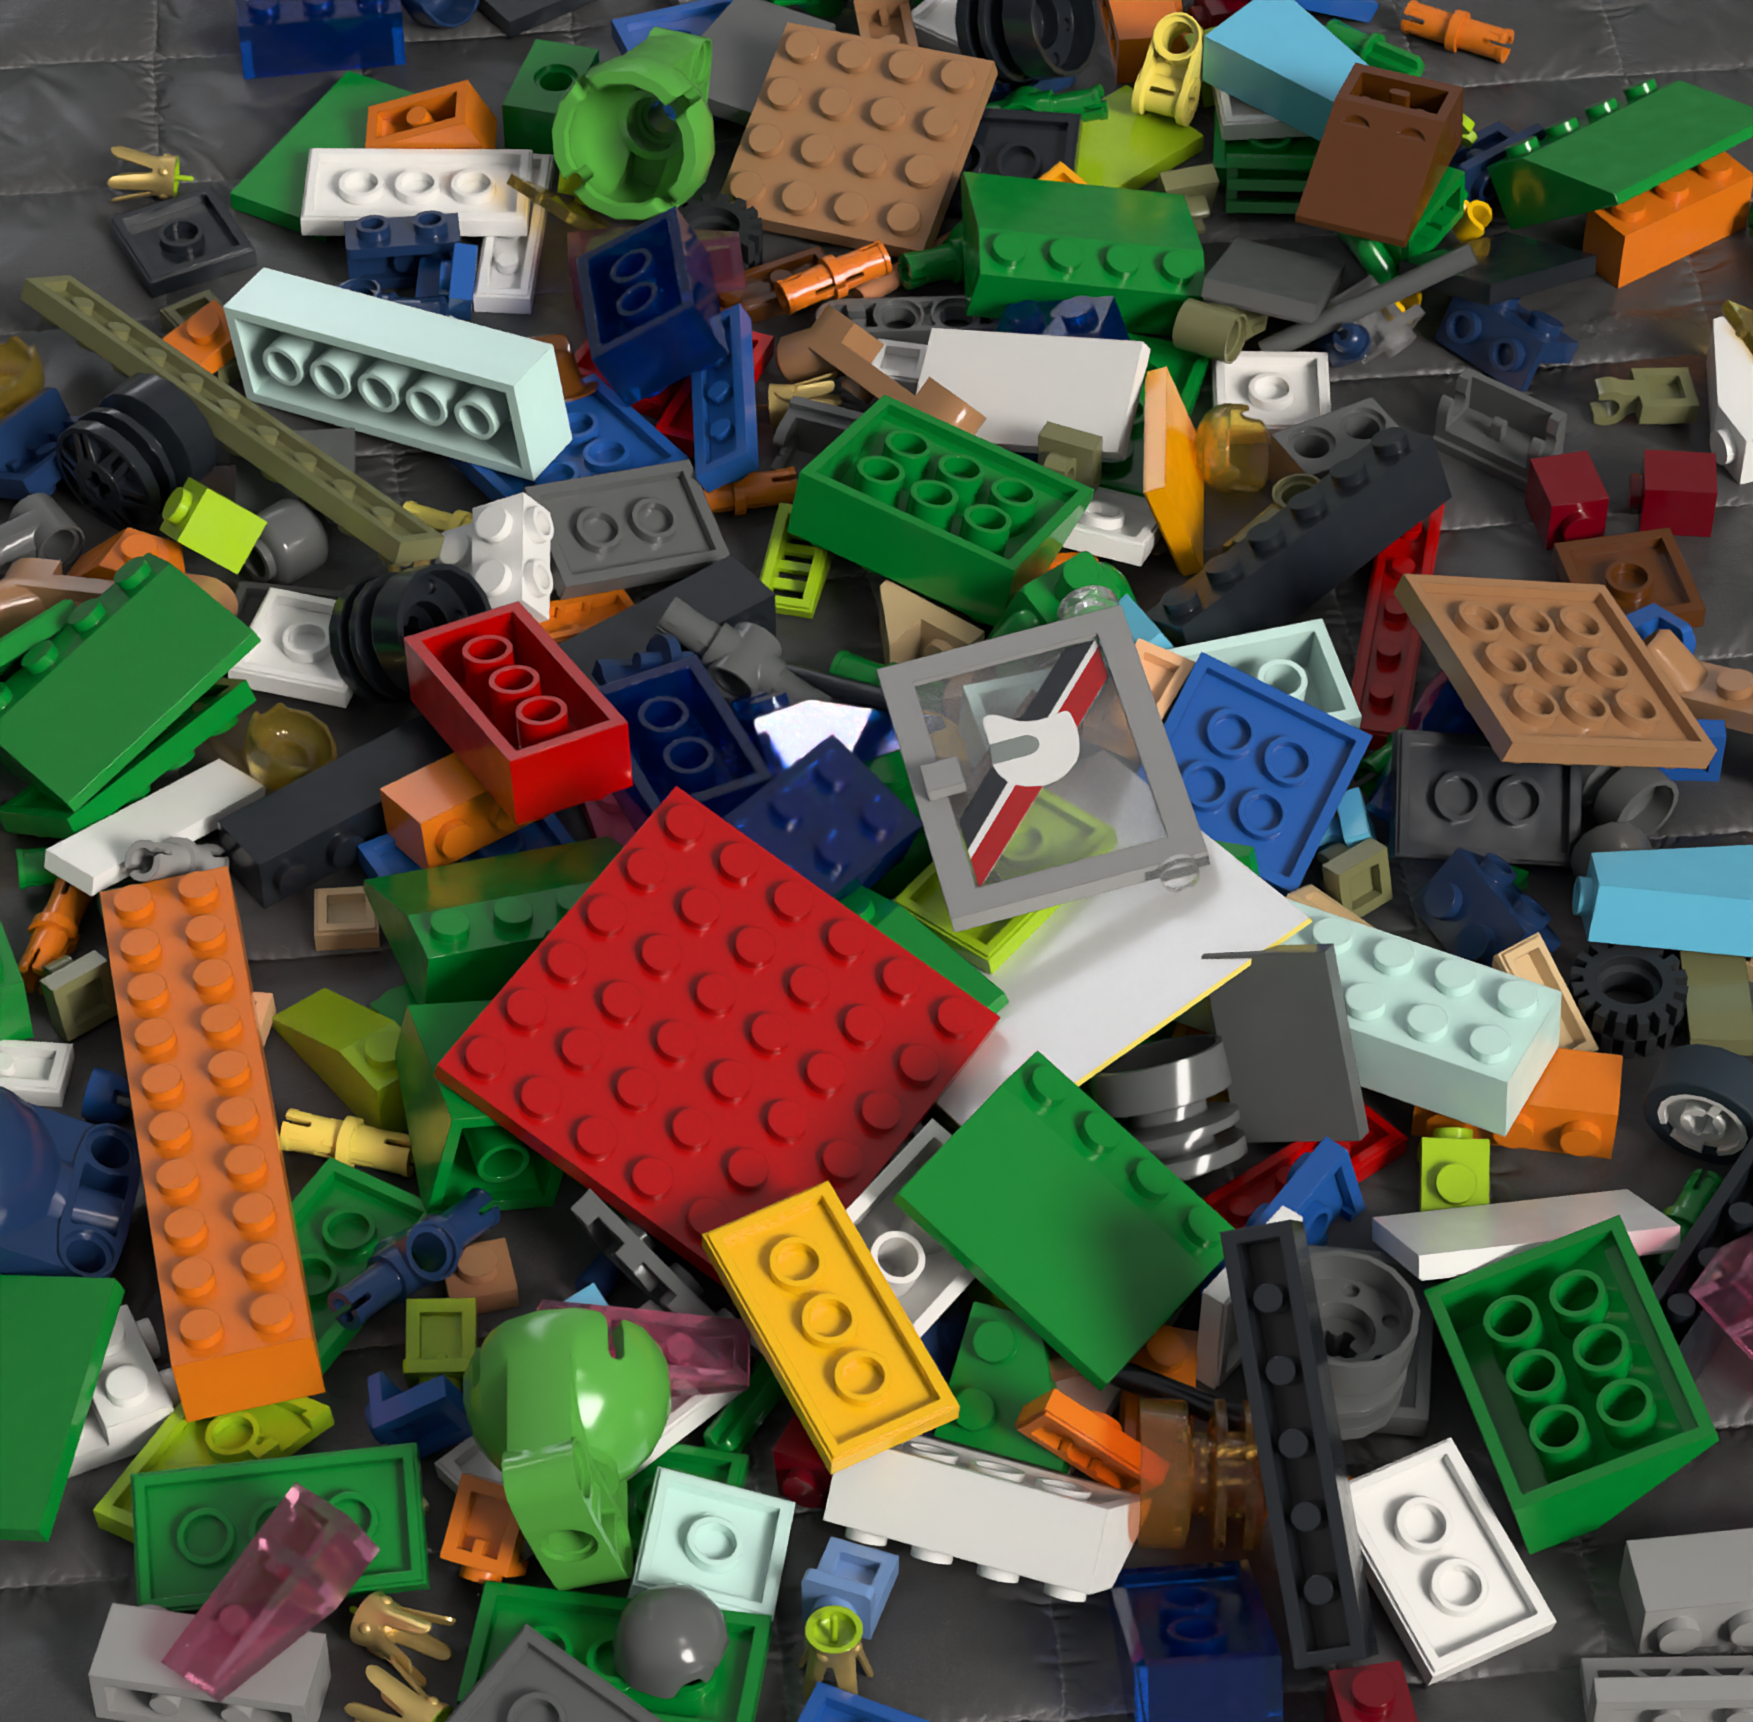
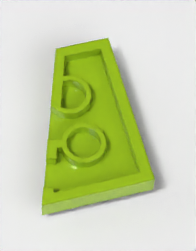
[93,1397,335,1543]

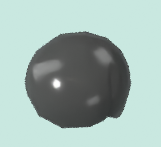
[611,1583,730,1699]

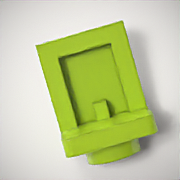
[1417,1127,1490,1212]
[403,1298,477,1391]

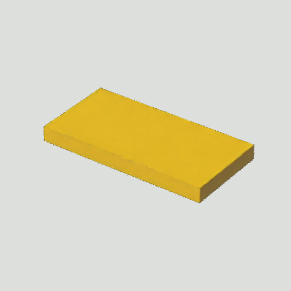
[702,1181,960,1475]

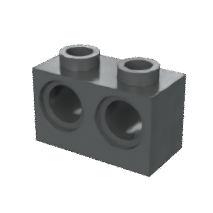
[1268,397,1399,485]

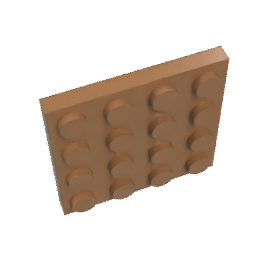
[718,22,998,257]
[1393,573,1717,769]

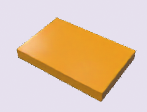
[1143,367,1204,576]

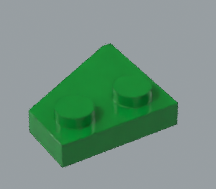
[934,1301,1070,1474]

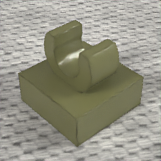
[1155,163,1219,234]
[1038,421,1103,493]
[1317,837,1393,918]
[39,950,118,1042]

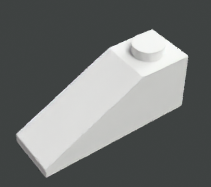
[1706,316,1753,485]

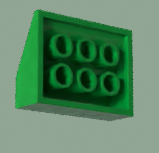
[1487,78,1753,230]
[961,171,1205,336]
[787,394,1095,627]
[0,552,262,813]
[363,836,623,1005]
[892,1050,1235,1391]
[1423,1215,1719,1555]

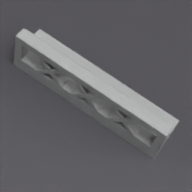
[1579,1655,1753,1722]

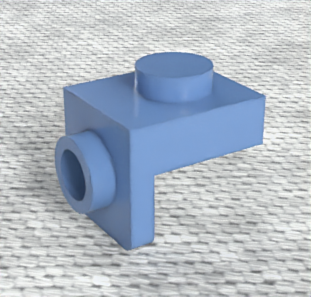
[801,1536,899,1640]

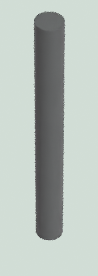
[1258,243,1478,352]

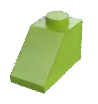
[159,477,267,575]

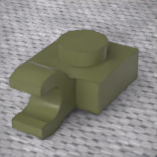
[1589,367,1700,425]

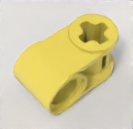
[1131,12,1206,127]

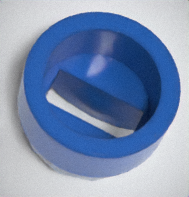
[81,1067,131,1124]

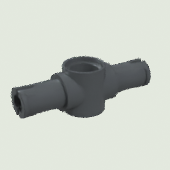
[655,597,832,730]

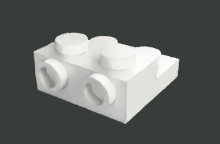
[435,492,554,623]
[68,1304,181,1478]

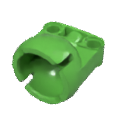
[552,27,715,221]
[463,1308,672,1591]

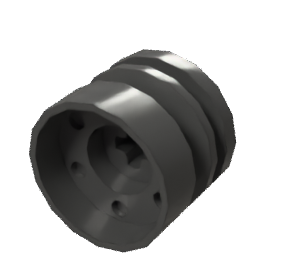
[1088,1034,1248,1181]
[1310,1250,1420,1440]

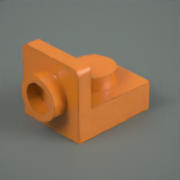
[439,1473,529,1584]

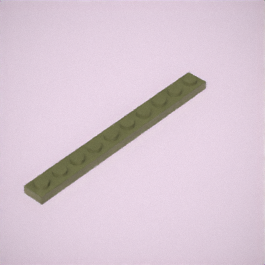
[20,275,445,567]

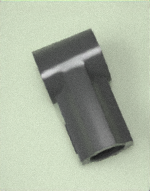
[0,493,85,580]

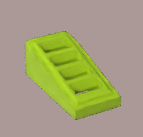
[759,502,835,619]

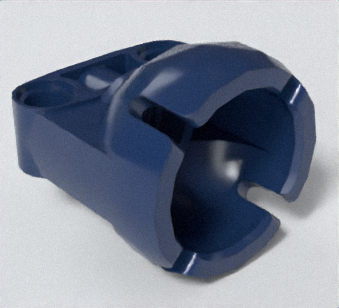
[0,1086,141,1278]

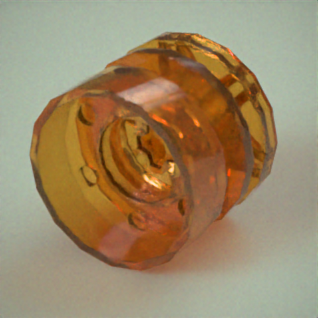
[1136,1397,1268,1551]

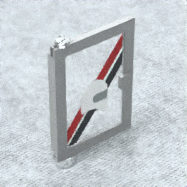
[877,585,1210,933]

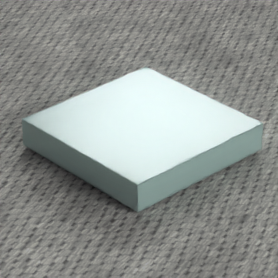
[627,1466,796,1621]

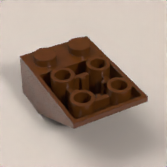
[1295,63,1464,248]

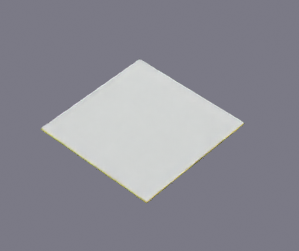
[891,753,1312,1127]

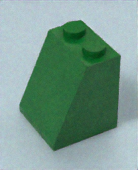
[395,1000,564,1214]

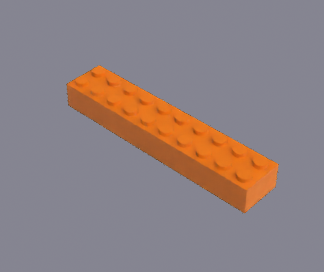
[99,866,326,1422]

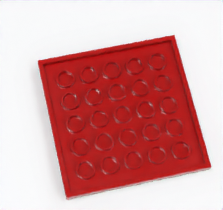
[434,786,1001,1289]

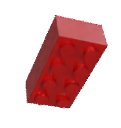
[404,601,633,825]

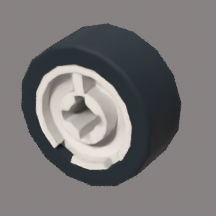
[1642,1044,1753,1165]

